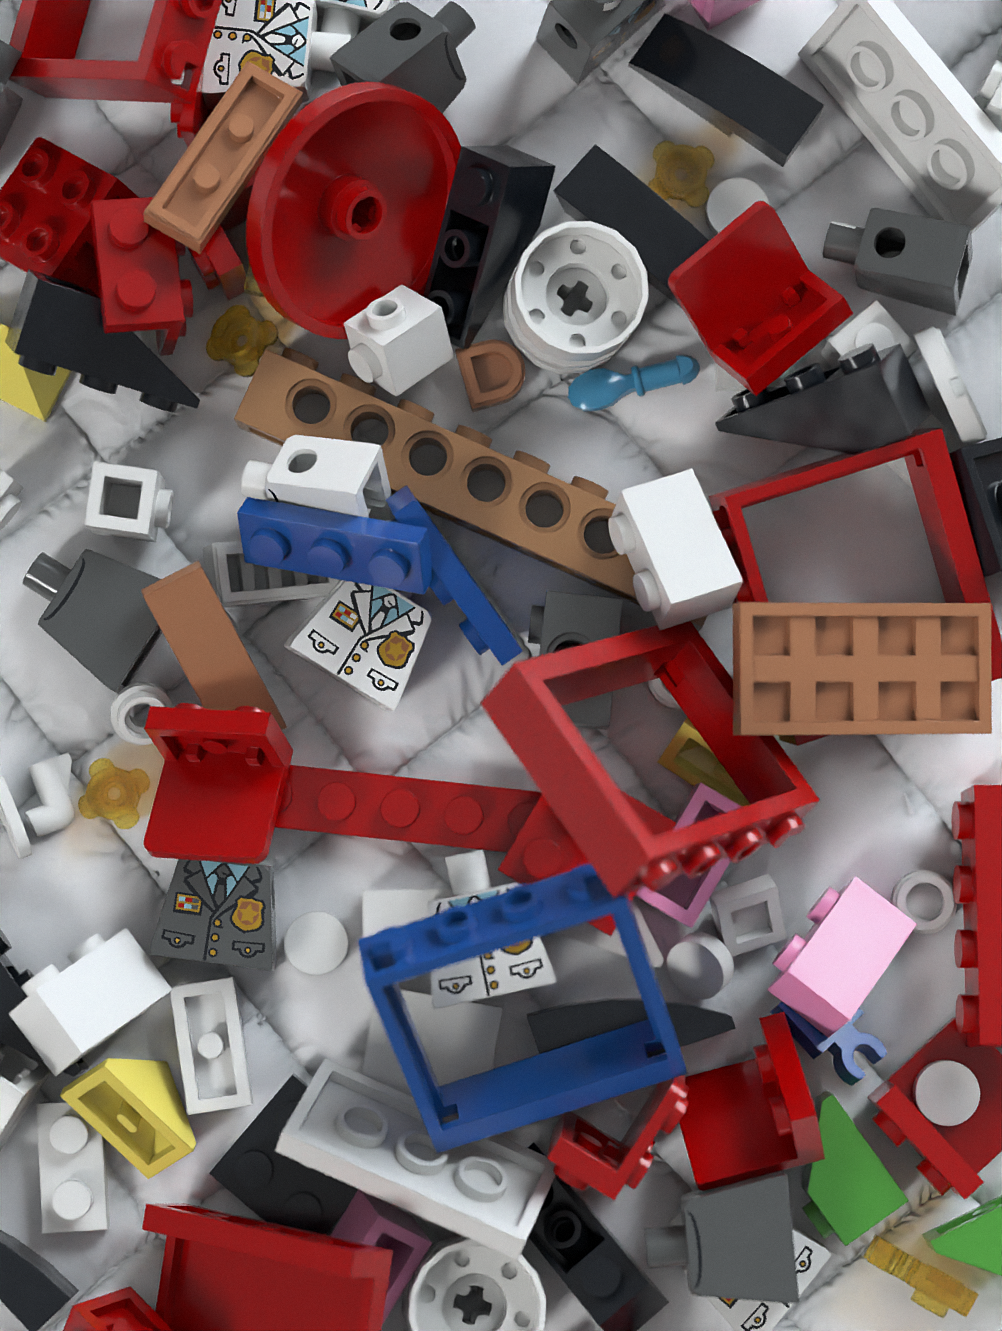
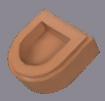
[455,339,525,413]

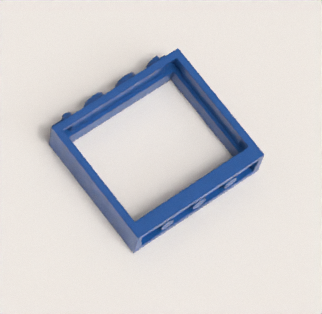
[358,864,688,1153]

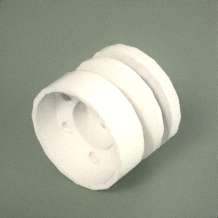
[503,221,649,374]
[402,1234,546,1331]

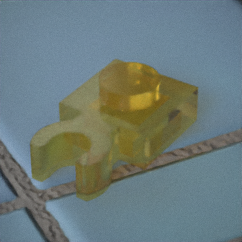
[863,1234,979,1318]

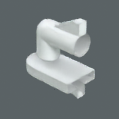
[0,752,75,859]

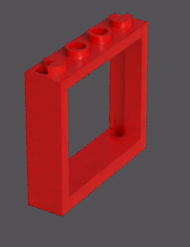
[9,0,222,104]
[708,428,1002,746]
[480,621,820,898]

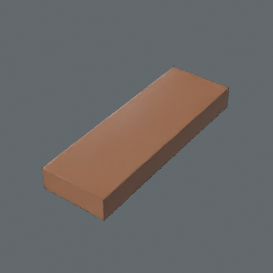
[144,61,303,254]
[141,560,287,730]

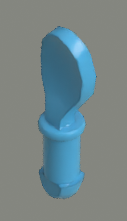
[568,355,700,411]

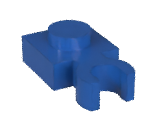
[770,1001,887,1086]

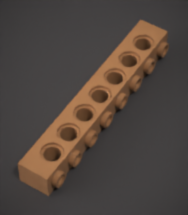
[234,347,708,632]

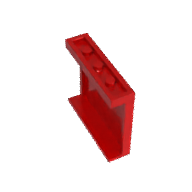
[142,1203,393,1331]

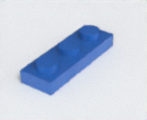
[386,485,523,666]
[237,497,433,595]

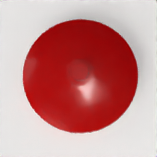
[246,82,461,339]

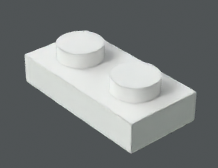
[170,976,253,1115]
[36,1101,110,1233]

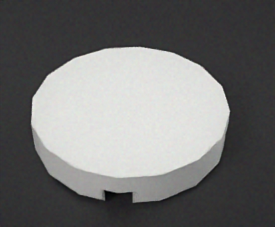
[913,325,988,447]

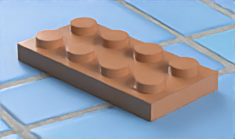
[733,602,992,735]

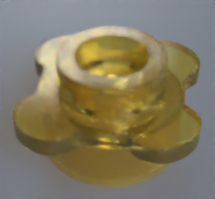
[648,141,714,208]
[206,304,279,377]
[78,758,150,830]

